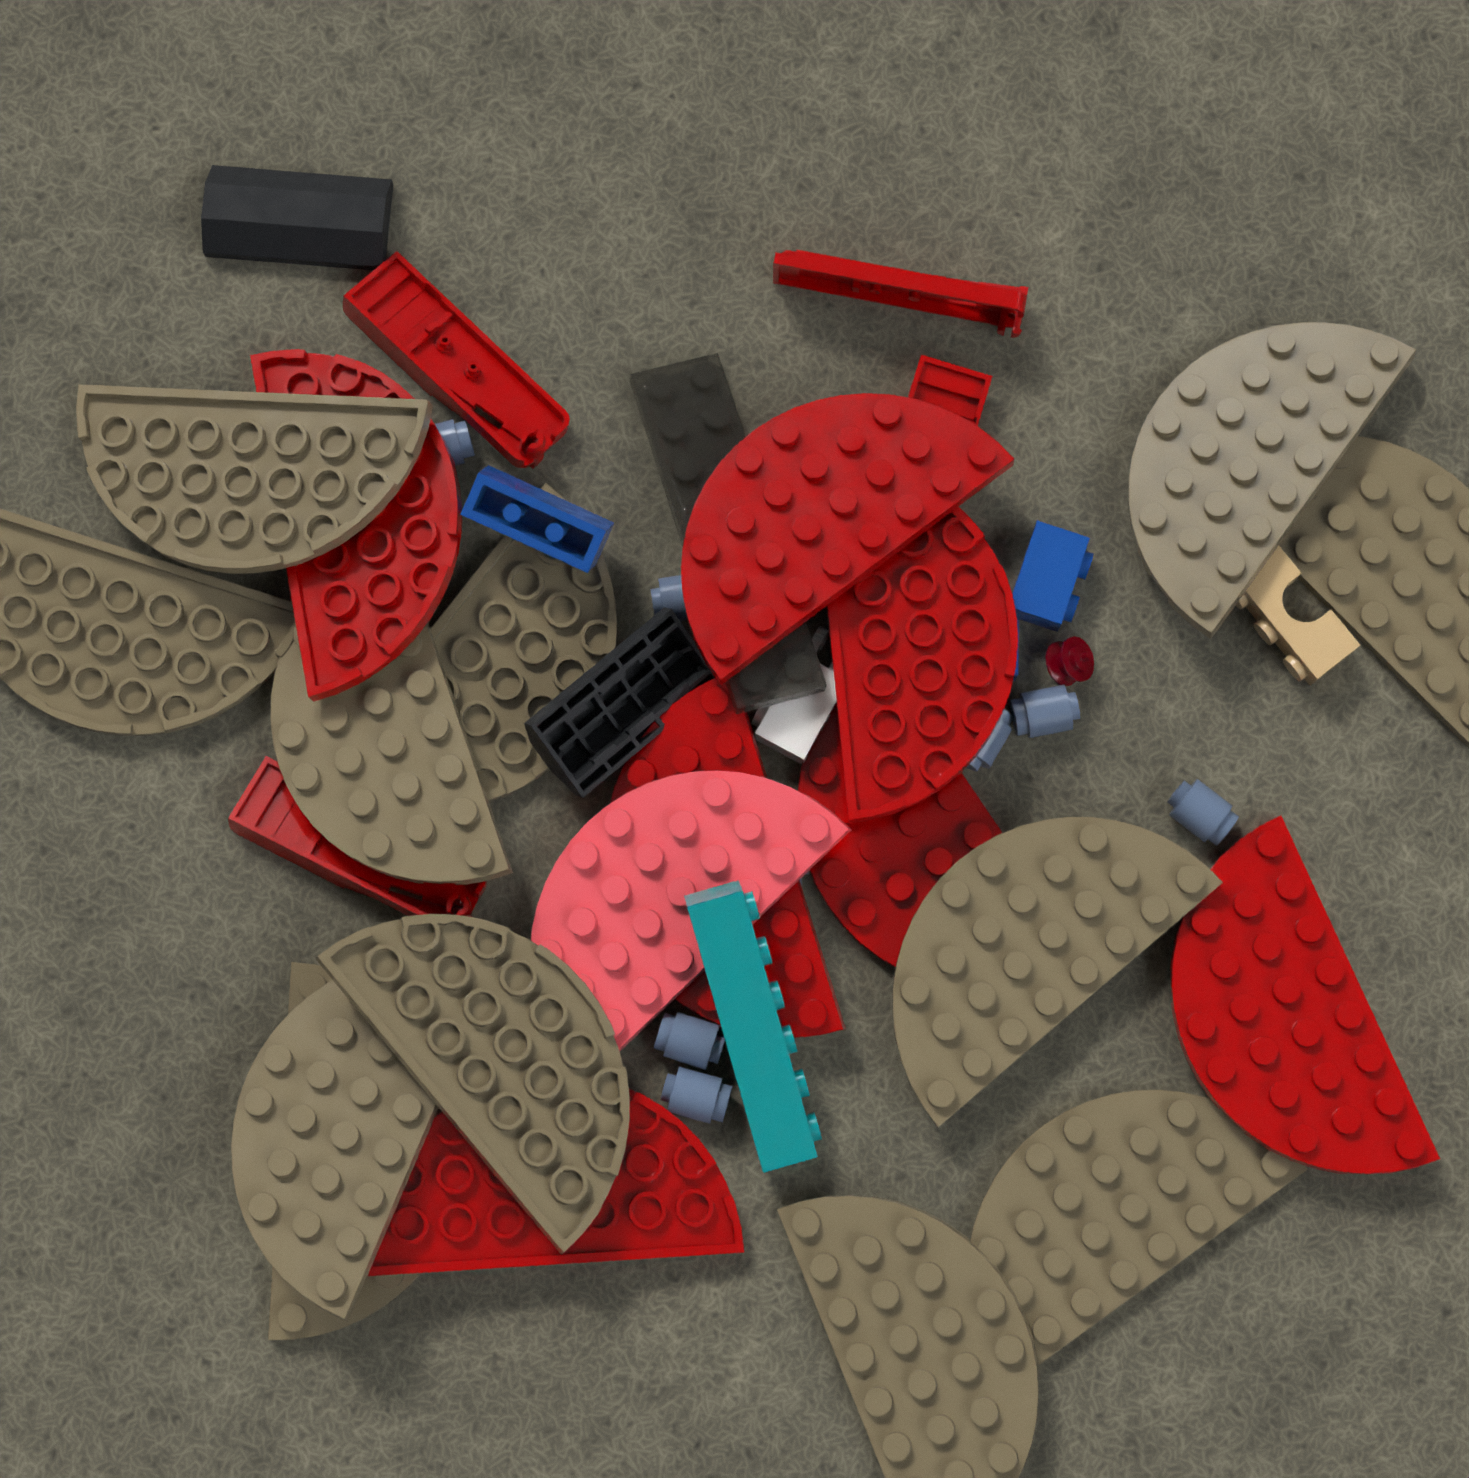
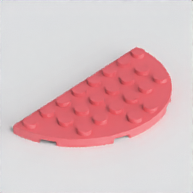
[531,771,851,1051]

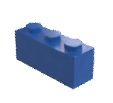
[460,465,614,573]

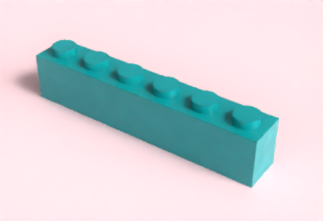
[684,880,822,1173]

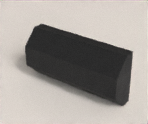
[201,165,393,270]
[524,607,715,798]

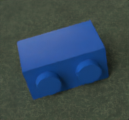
[1012,520,1094,632]

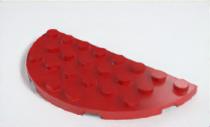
[250,349,462,702]
[681,393,1014,685]
[827,507,1018,824]
[610,675,846,1038]
[798,702,1002,967]
[1170,815,1440,1175]
[368,1089,745,1276]

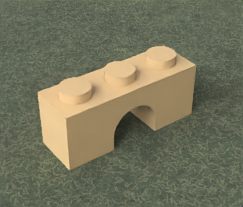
[1235,546,1360,686]

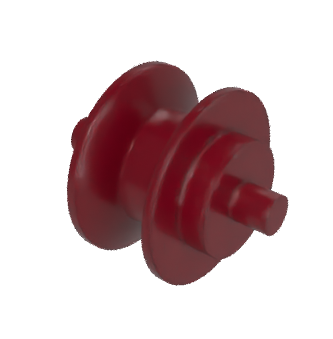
[1045,636,1094,687]

